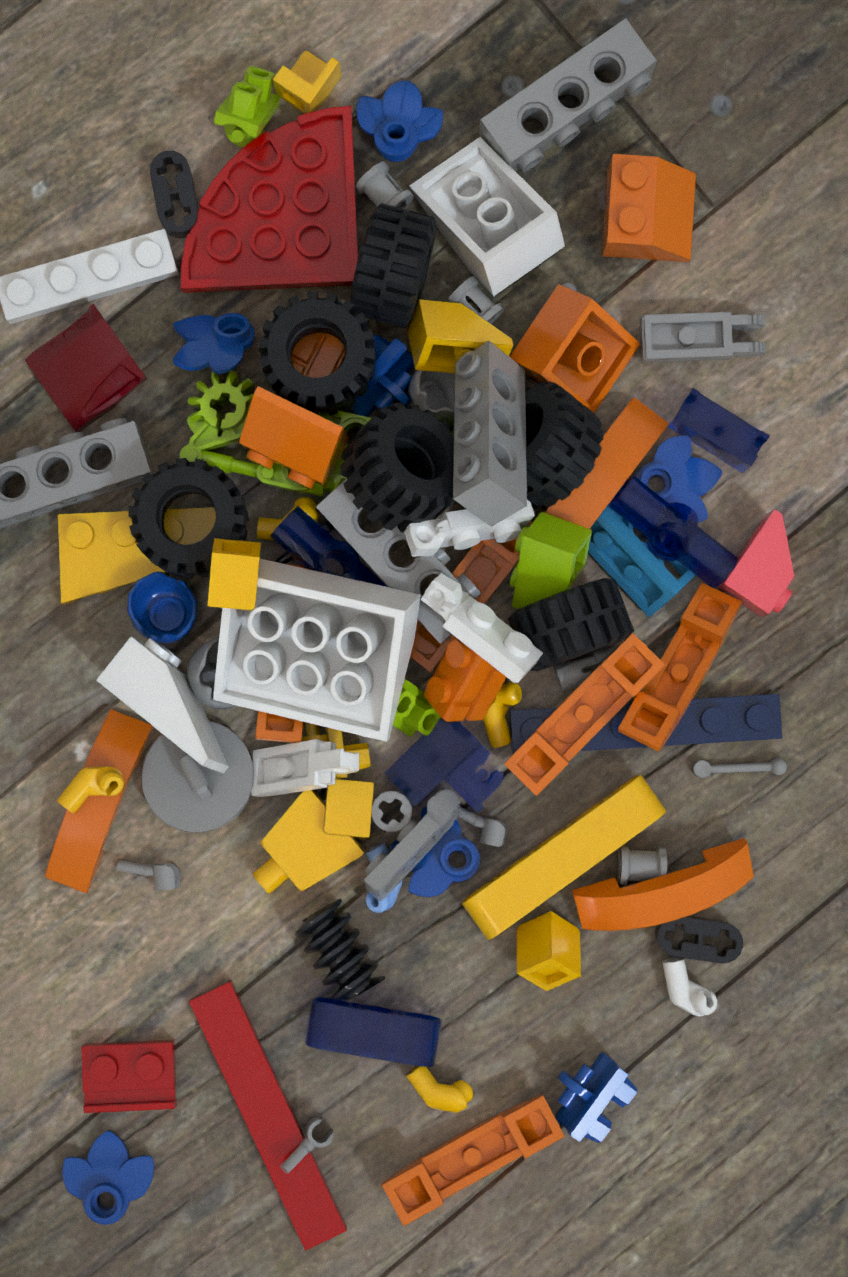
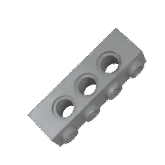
[479,18,657,173]
[453,341,527,527]
[0,418,155,529]
[316,479,481,644]

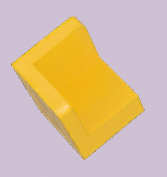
[273,51,342,114]
[208,538,261,610]
[323,779,374,840]
[517,911,581,991]

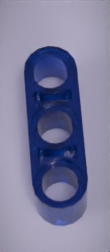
[305,997,442,1067]

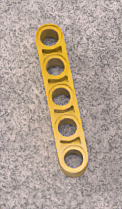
[461,774,667,940]

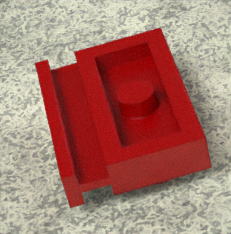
[81,1040,177,1113]

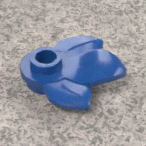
[356,80,443,162]
[173,313,255,374]
[634,436,722,524]
[391,807,480,898]
[62,1130,155,1225]

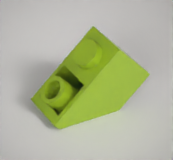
[510,511,592,609]

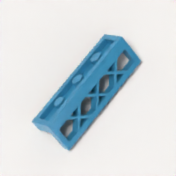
[547,487,699,618]

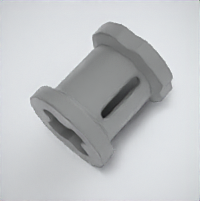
[356,161,414,209]
[446,276,504,324]
[371,790,412,832]
[617,845,667,886]

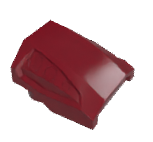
[25,303,147,432]

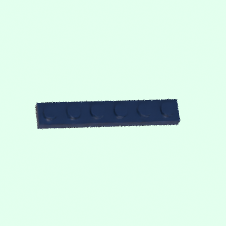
[510,694,782,754]

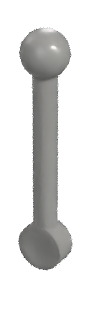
[693,758,787,778]

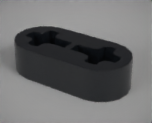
[150,151,199,238]
[655,916,743,963]

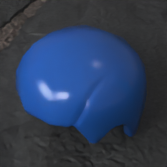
[127,572,198,643]

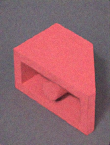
[717,509,795,617]

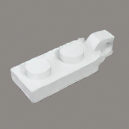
[404,500,535,557]
[421,573,543,683]
[251,739,359,798]

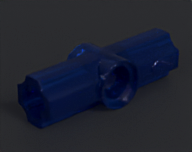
[607,475,738,588]
[270,506,388,587]

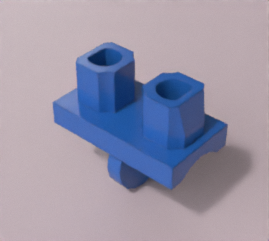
[350,335,414,417]
[555,1052,637,1143]

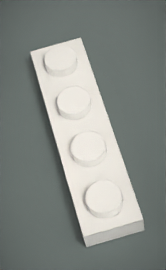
[0,229,179,324]

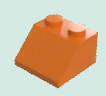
[602,154,696,262]
[509,284,640,413]
[239,386,349,490]

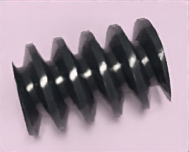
[295,898,386,1002]

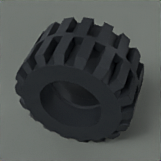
[350,203,436,328]
[258,291,376,416]
[525,382,604,508]
[340,403,455,533]
[128,458,249,578]
[508,578,634,672]

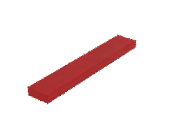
[189,980,347,1251]

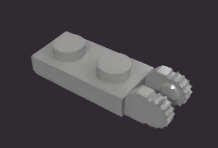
[640,312,766,363]
[364,788,461,901]

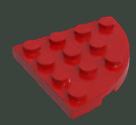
[180,106,358,293]

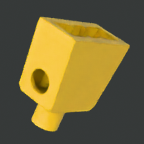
[252,790,366,894]

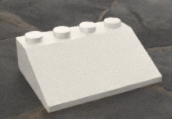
[213,559,421,742]

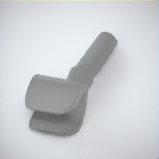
[458,806,507,847]
[117,859,180,890]
[280,1117,334,1174]

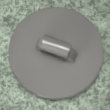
[142,721,254,833]

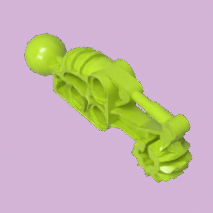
[180,371,454,497]

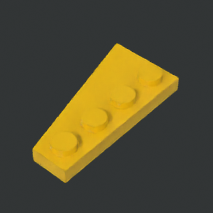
[58,507,216,605]

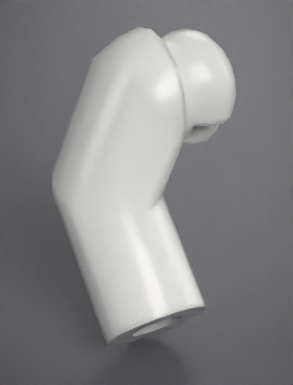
[662,957,717,1017]

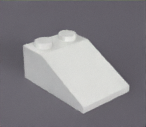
[409,137,565,296]
[97,636,229,774]

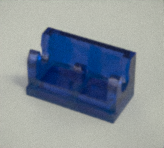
[668,388,770,473]
[384,718,481,806]
[444,744,503,813]

